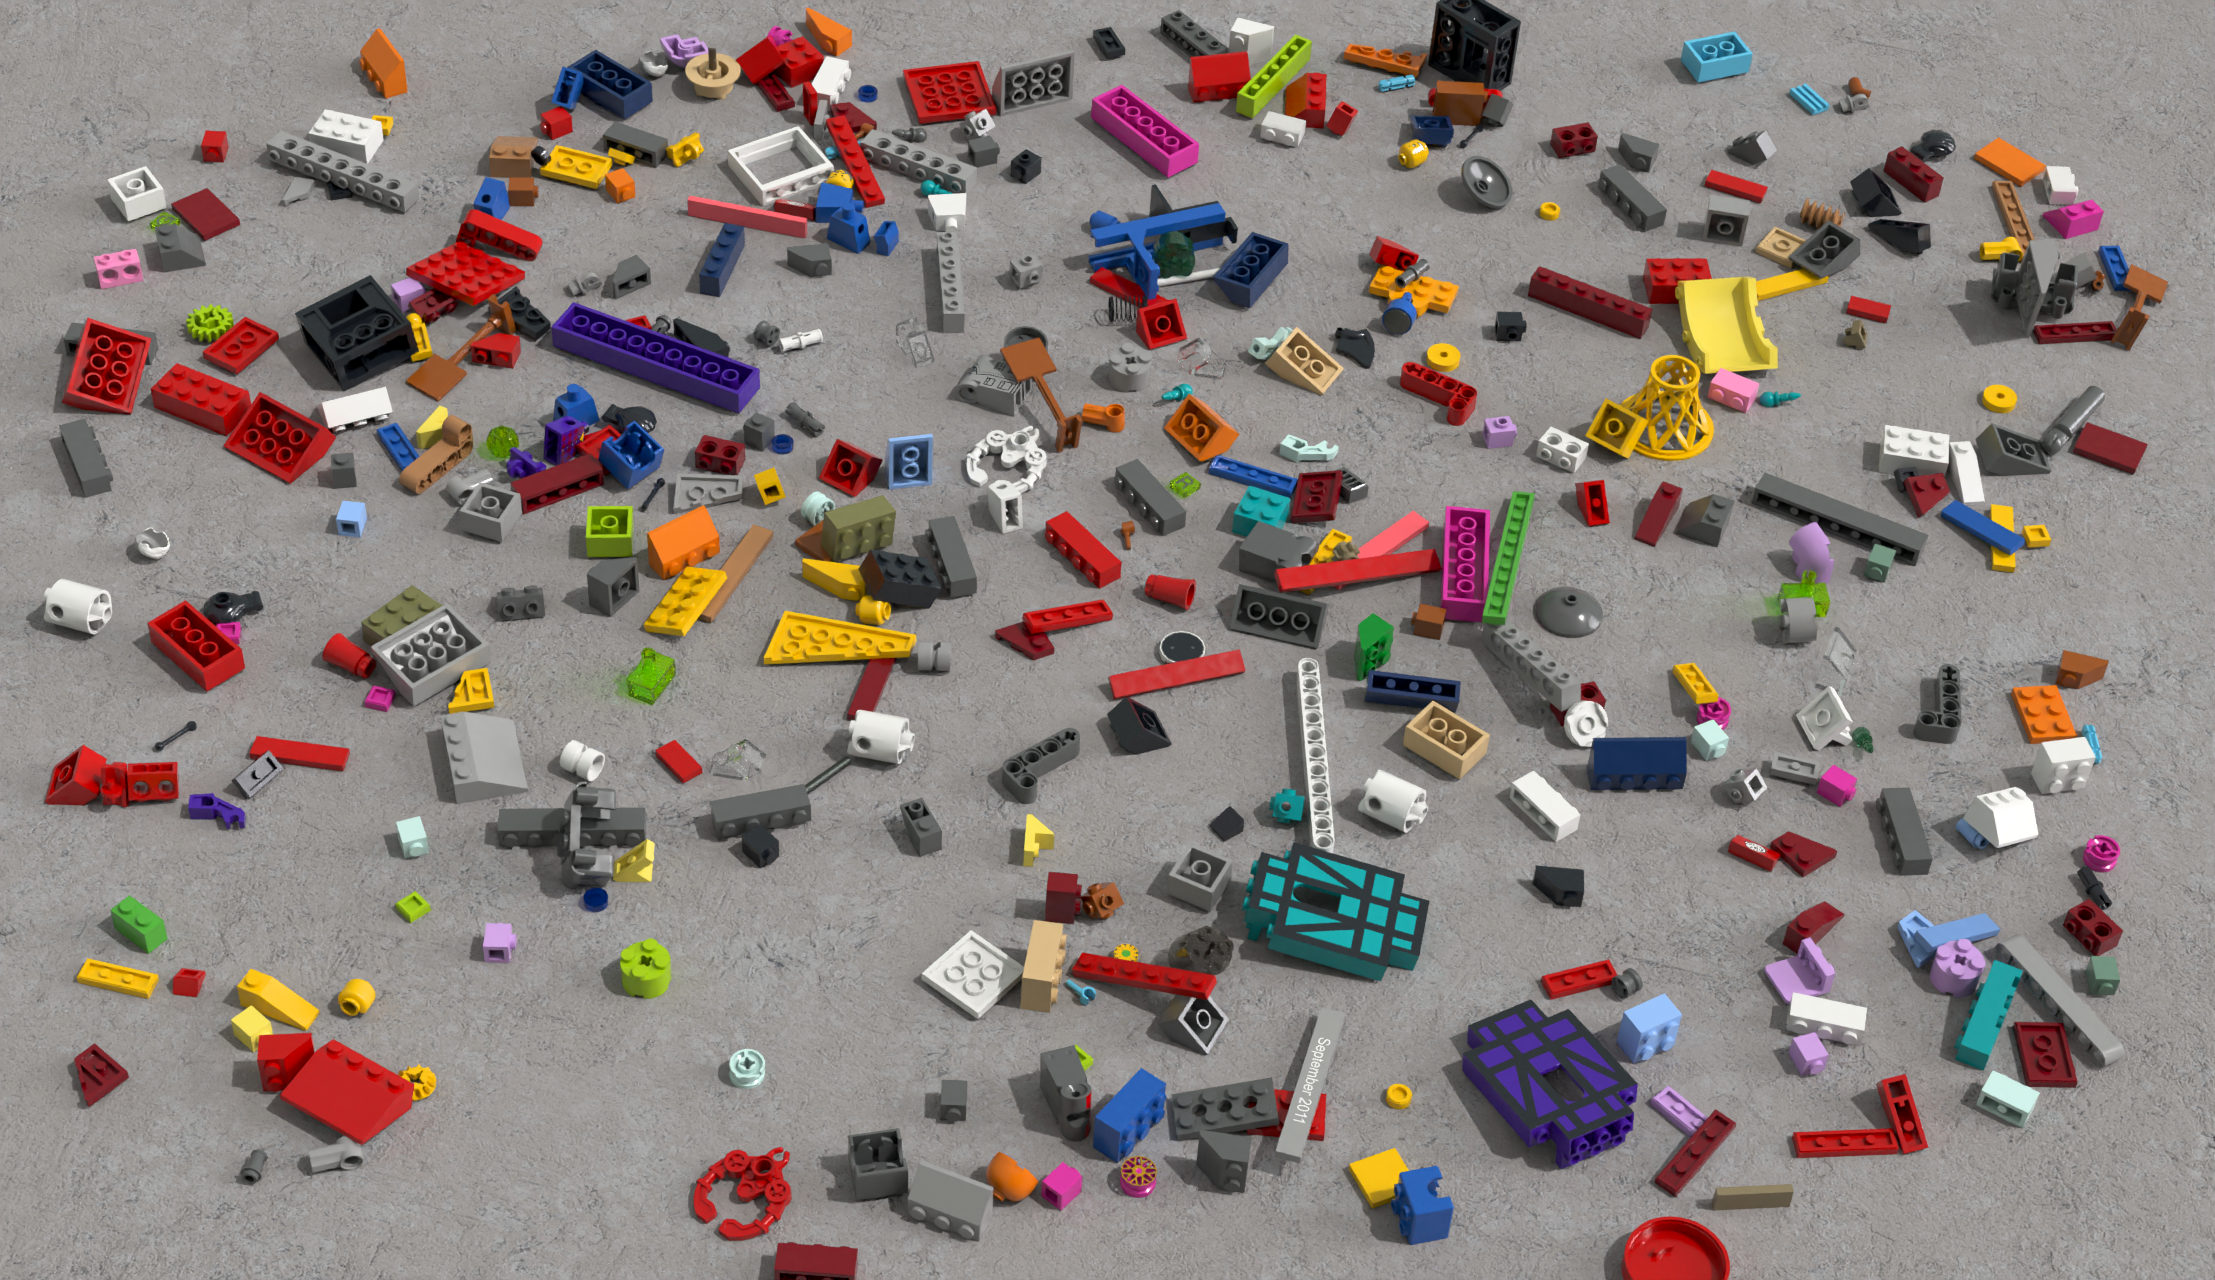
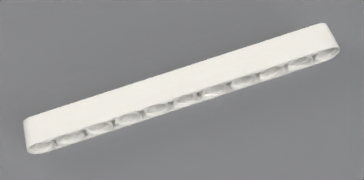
[1296,658,1335,853]

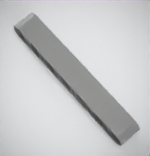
[1995,934,2125,1068]

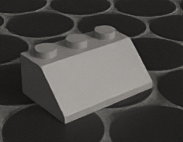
[907,1160,993,1241]

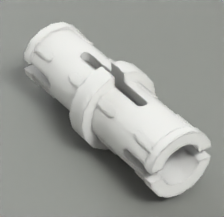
[778,329,823,352]

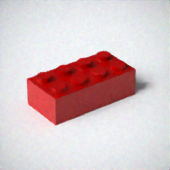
[151,363,251,436]
[147,600,245,691]

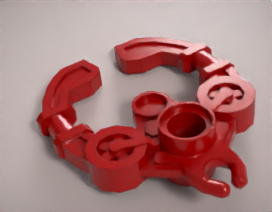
[693,1147,792,1241]

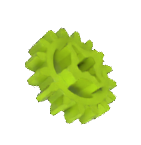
[186,304,234,342]

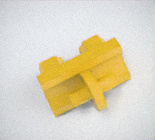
[666,132,704,167]

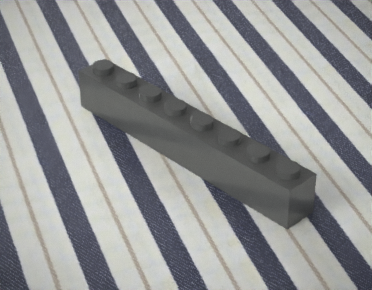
[1752,473,1928,566]

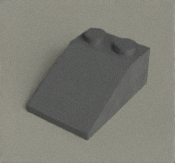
[1789,220,1860,279]
[1975,423,2051,476]

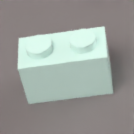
[1976,1070,2040,1128]

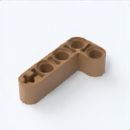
[399,415,474,494]

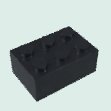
[858,549,942,608]

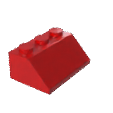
[1188,51,1251,103]
[1285,72,1327,129]

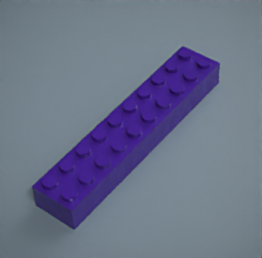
[551,302,760,413]

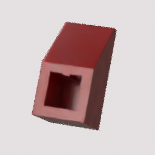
[1369,236,1419,272]
[470,333,521,369]

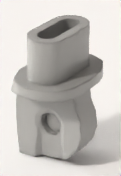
[1838,94,1870,113]
[568,272,602,296]

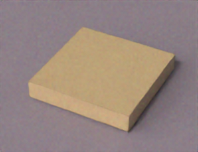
[1755,227,1807,268]

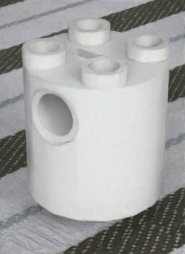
[44,579,112,635]
[847,710,915,764]
[1358,769,1428,833]

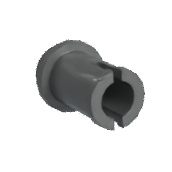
[651,315,671,334]
[241,1149,268,1184]

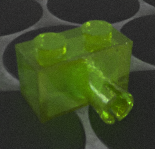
[1777,570,1830,617]
[626,647,676,705]

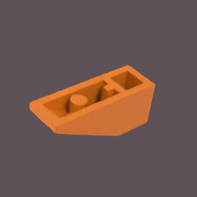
[806,7,852,56]

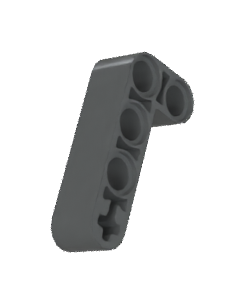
[1913,664,1962,744]
[1002,728,1080,804]

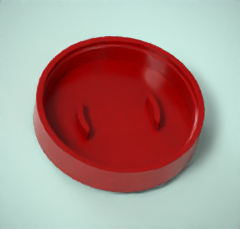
[1621,1216,1730,1280]

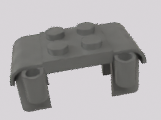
[1991,252,2078,319]
[557,781,616,889]

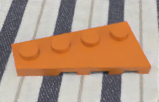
[1343,44,1428,77]

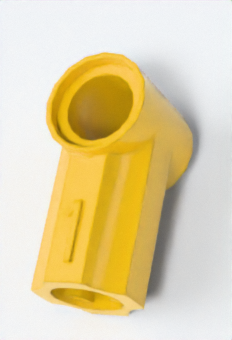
[1979,237,2023,261]

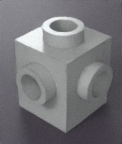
[959,109,995,140]
[1010,253,1043,288]
[1724,768,1767,804]

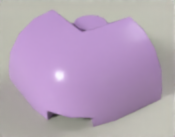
[660,34,708,68]
[1789,522,1834,585]

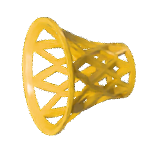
[1620,355,1714,461]

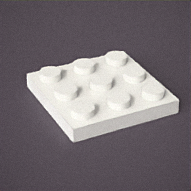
[922,930,1024,1019]

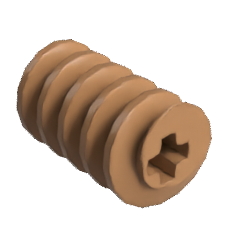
[1800,198,1845,229]

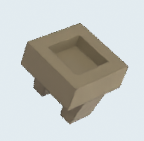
[1843,319,1868,350]

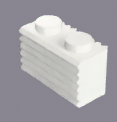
[1260,111,1306,148]
[2042,166,2078,206]

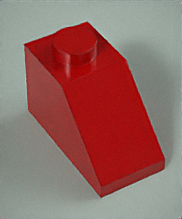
[1575,480,1610,526]

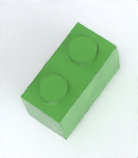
[110,895,168,954]

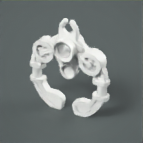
[966,426,1047,493]

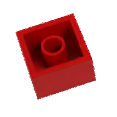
[774,36,824,88]

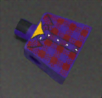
[543,416,589,466]

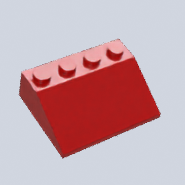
[61,318,151,415]
[224,392,336,484]
[280,1039,415,1145]

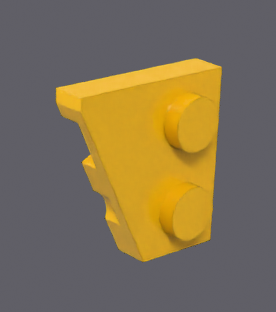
[448,668,494,714]

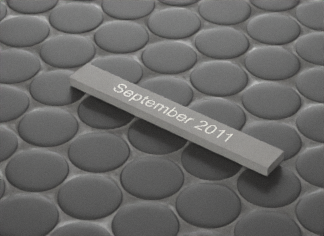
[1275,1007,1345,1163]

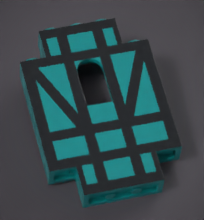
[1241,842,1430,981]

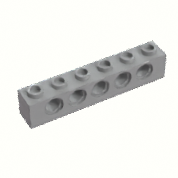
[860,129,977,195]
[937,232,965,333]
[1483,619,1581,712]

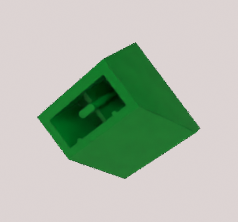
[1354,613,1394,682]

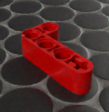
[456,209,543,261]
[1400,362,1477,426]

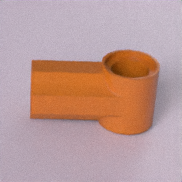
[1082,403,1125,432]

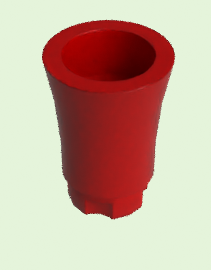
[1145,574,1196,610]
[322,633,377,679]

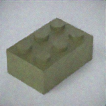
[821,495,896,562]
[361,585,442,646]

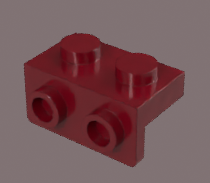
[408,288,459,324]

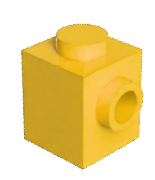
[754,467,786,505]

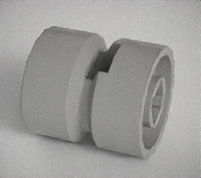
[918,641,951,671]

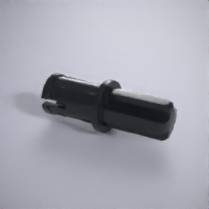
[2077,866,2112,910]

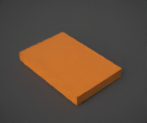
[1974,137,2046,187]

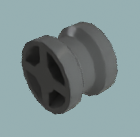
[754,320,780,346]
[1611,968,1643,999]

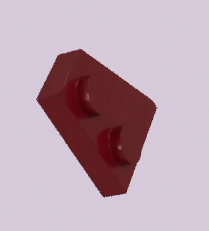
[831,102,877,133]
[1903,473,1950,518]
[995,621,1054,661]
[1770,831,1837,877]
[74,1043,129,1107]

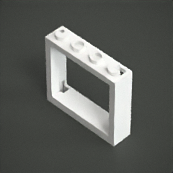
[728,126,834,206]

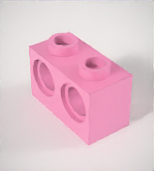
[94,249,143,289]

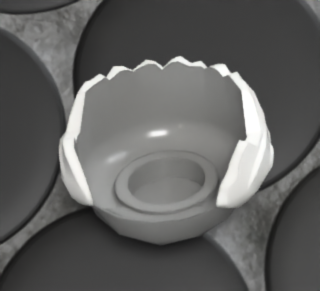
[638,51,668,77]
[134,527,170,559]

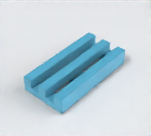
[1789,83,1829,115]

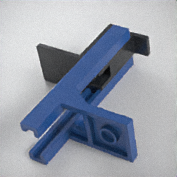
[1088,184,1238,300]

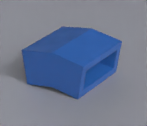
[874,221,899,256]

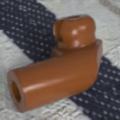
[1848,77,1871,99]
[2091,271,2105,291]

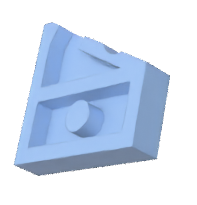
[1897,910,1936,968]

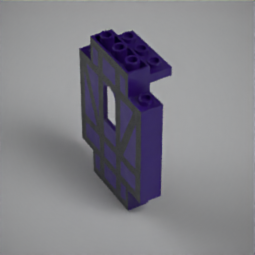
[1462,999,1638,1169]

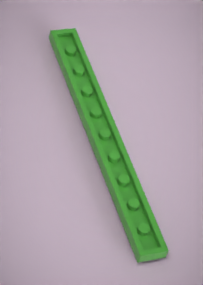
[1482,491,1535,625]

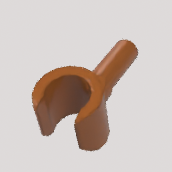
[855,123,874,139]
[1120,521,1135,550]

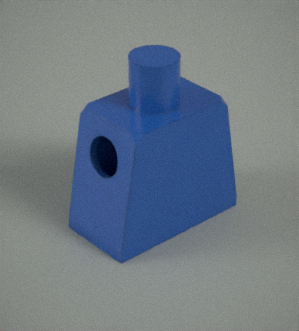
[551,67,584,109]
[473,177,510,220]
[816,183,864,223]
[827,202,870,254]
[553,384,600,426]

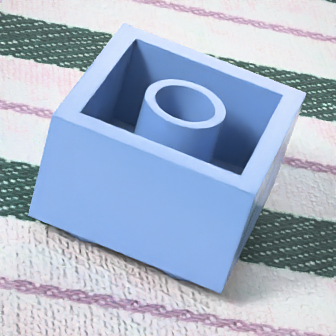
[1616,993,1682,1064]

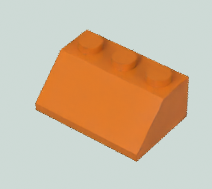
[359,28,408,99]
[1164,394,1239,462]
[647,505,720,580]

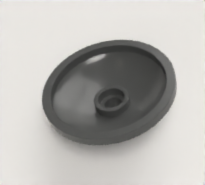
[1461,156,1512,208]
[1535,587,1603,638]

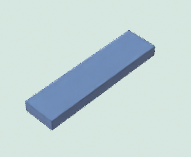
[1913,913,2000,953]

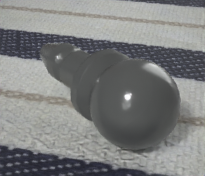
[892,128,927,143]

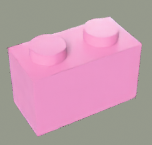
[1707,368,1759,413]

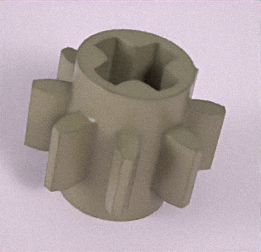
[1332,541,1360,562]

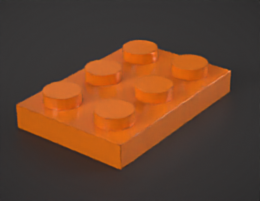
[2011,685,2077,744]

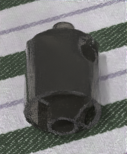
[1168,926,1234,975]

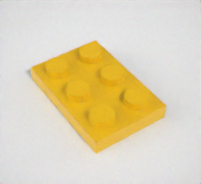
[540,145,613,189]

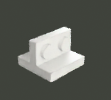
[1796,686,1853,751]

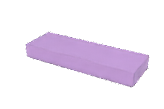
[1650,1085,1708,1137]

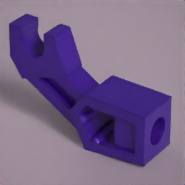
[188,793,246,829]

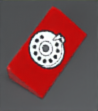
[774,199,816,221]
[1728,835,1781,872]

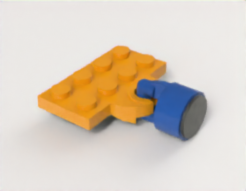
[1369,266,1459,335]

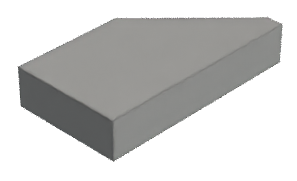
[282,177,315,206]

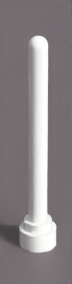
[1157,268,1221,287]

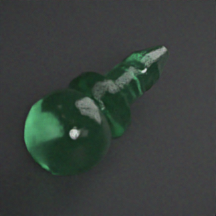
[1852,727,1874,754]

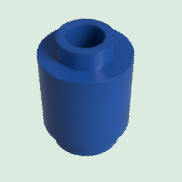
[1089,210,1121,229]

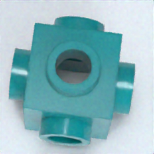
[1269,788,1305,823]

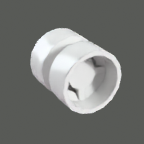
[560,740,605,781]

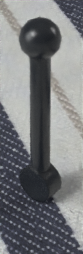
[1460,124,1484,148]
[641,478,665,511]
[155,721,197,751]

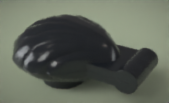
[1910,130,1956,161]
[601,404,657,433]
[203,591,263,624]

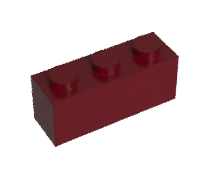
[1883,146,1944,203]
[774,1242,858,1280]

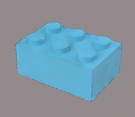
[1681,31,1753,82]

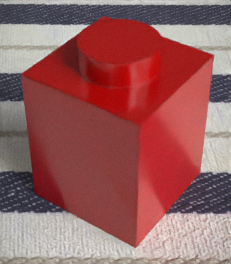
[1326,101,1358,136]
[540,106,573,140]
[201,130,229,163]

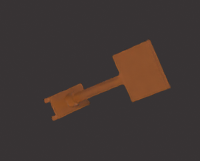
[2111,264,2168,351]
[406,294,516,402]
[1000,338,1082,453]

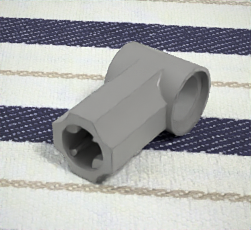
[446,469,494,505]
[308,1136,364,1173]

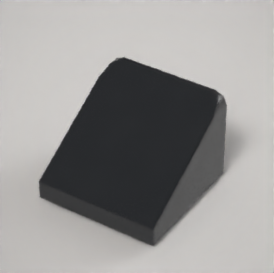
[1210,806,1244,841]

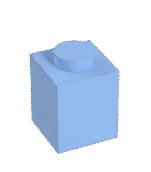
[336,501,367,538]

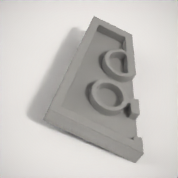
[673,473,744,514]

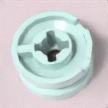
[801,491,835,526]
[729,1049,765,1089]

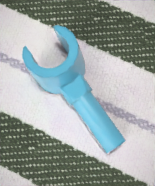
[1066,980,1096,1005]

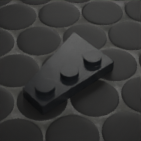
[488,286,551,339]

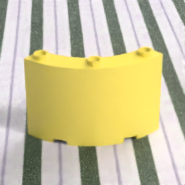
[1675,276,1778,374]

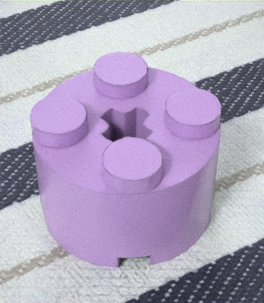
[1930,939,1986,998]

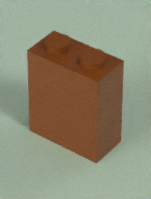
[1432,81,1487,126]

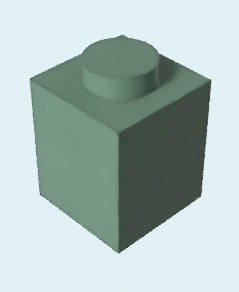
[1863,544,1896,583]
[2085,956,2120,996]

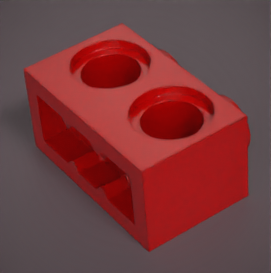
[127,762,179,802]

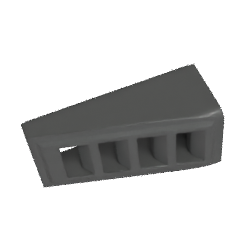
[1334,467,1369,504]

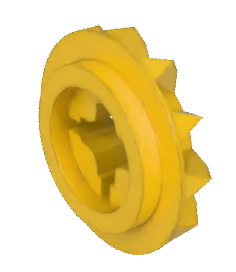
[398,1064,436,1101]

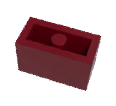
[1045,872,1082,924]

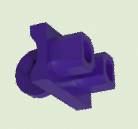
[506,447,546,479]

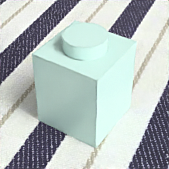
[1691,720,1729,761]
[396,816,429,859]

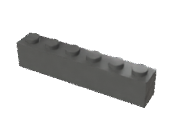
[497,807,646,847]

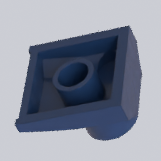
[1410,115,1454,147]

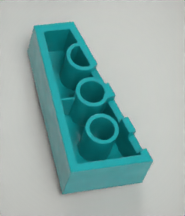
[1954,960,2023,1071]

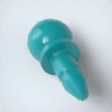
[920,180,952,196]
[1161,383,1193,401]
[1760,391,1801,408]

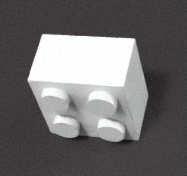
[107,166,167,221]
[2031,737,2096,794]

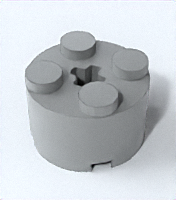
[1108,343,1152,393]
[1778,597,1817,644]

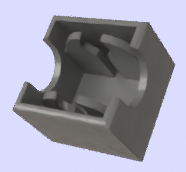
[848,1128,908,1200]

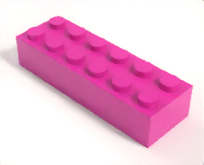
[1091,85,1199,177]
[1440,506,1490,623]

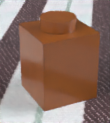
[508,177,539,206]
[1411,604,1446,640]

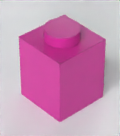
[1817,765,1857,807]
[1041,1162,1082,1211]

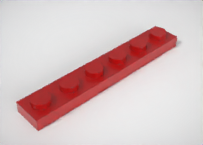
[826,115,885,208]
[1072,952,1217,1000]

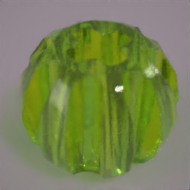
[486,425,519,458]

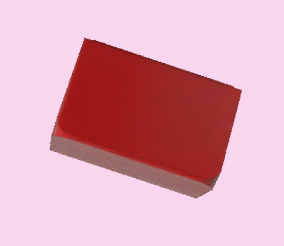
[173,968,206,997]

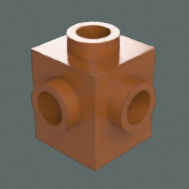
[1081,882,1124,920]

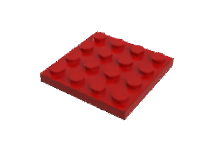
[903,61,996,124]
[406,242,525,306]

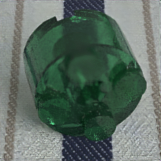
[1153,231,1196,279]

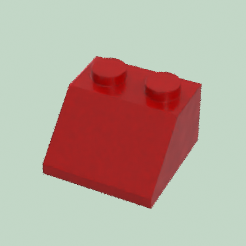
[819,439,883,497]
[45,745,107,806]
[257,1033,315,1092]

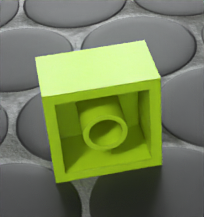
[586,506,634,557]

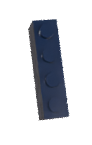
[699,223,745,297]
[1364,670,1461,713]

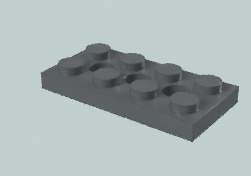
[1171,1077,1279,1141]

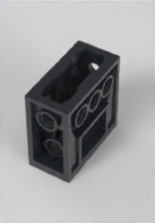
[1428,0,1521,91]
[295,275,419,391]

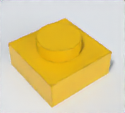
[372,115,393,136]
[608,148,635,166]
[2022,525,2051,548]

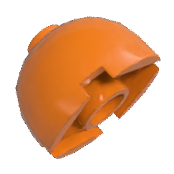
[986,1152,1039,1202]

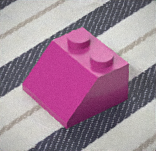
[2042,200,2104,239]

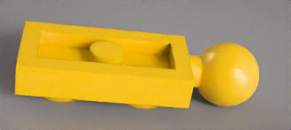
[406,313,433,362]

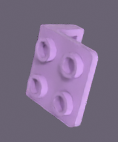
[1764,938,1835,1004]

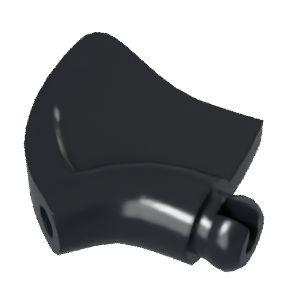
[1335,327,1375,369]

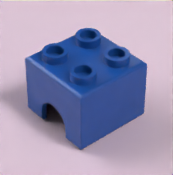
[598,420,664,489]
[1391,1166,1454,1245]

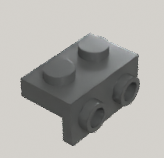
[497,585,545,621]

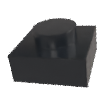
[1893,467,1918,492]

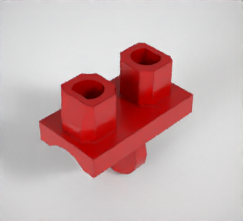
[100,762,129,807]

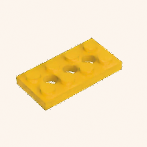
[643,567,727,636]

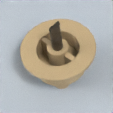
[685,47,741,100]

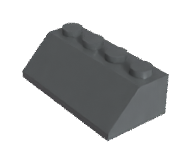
[1229,584,1330,648]

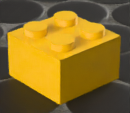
[1585,398,1649,459]

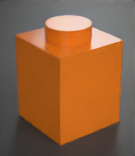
[605,168,635,204]

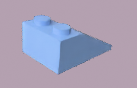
[885,434,933,489]

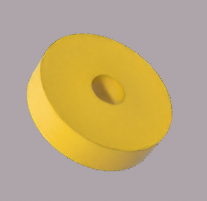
[1426,343,1461,372]
[1982,385,2017,413]

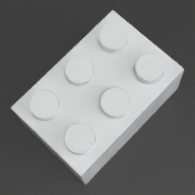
[308,109,384,164]
[1879,425,1949,477]

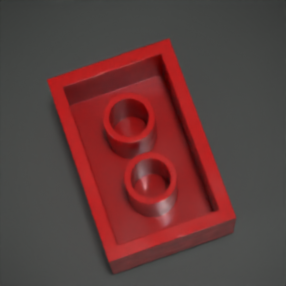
[1643,258,1712,304]

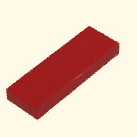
[1704,169,1768,203]
[1541,959,1617,1000]

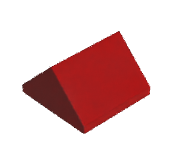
[736,35,785,84]
[1136,298,1188,350]

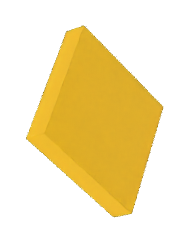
[1349,1148,1409,1209]

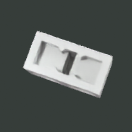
[1536,427,1589,473]

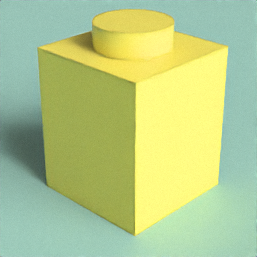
[231,1005,273,1052]

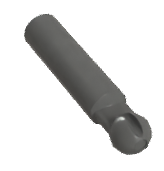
[2041,386,2105,454]

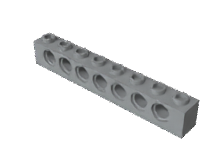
[266,130,419,212]

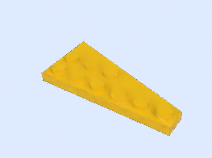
[763,611,916,664]

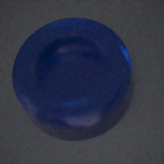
[858,85,878,103]
[772,434,794,455]
[583,888,609,912]

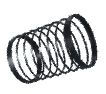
[1108,295,1148,322]

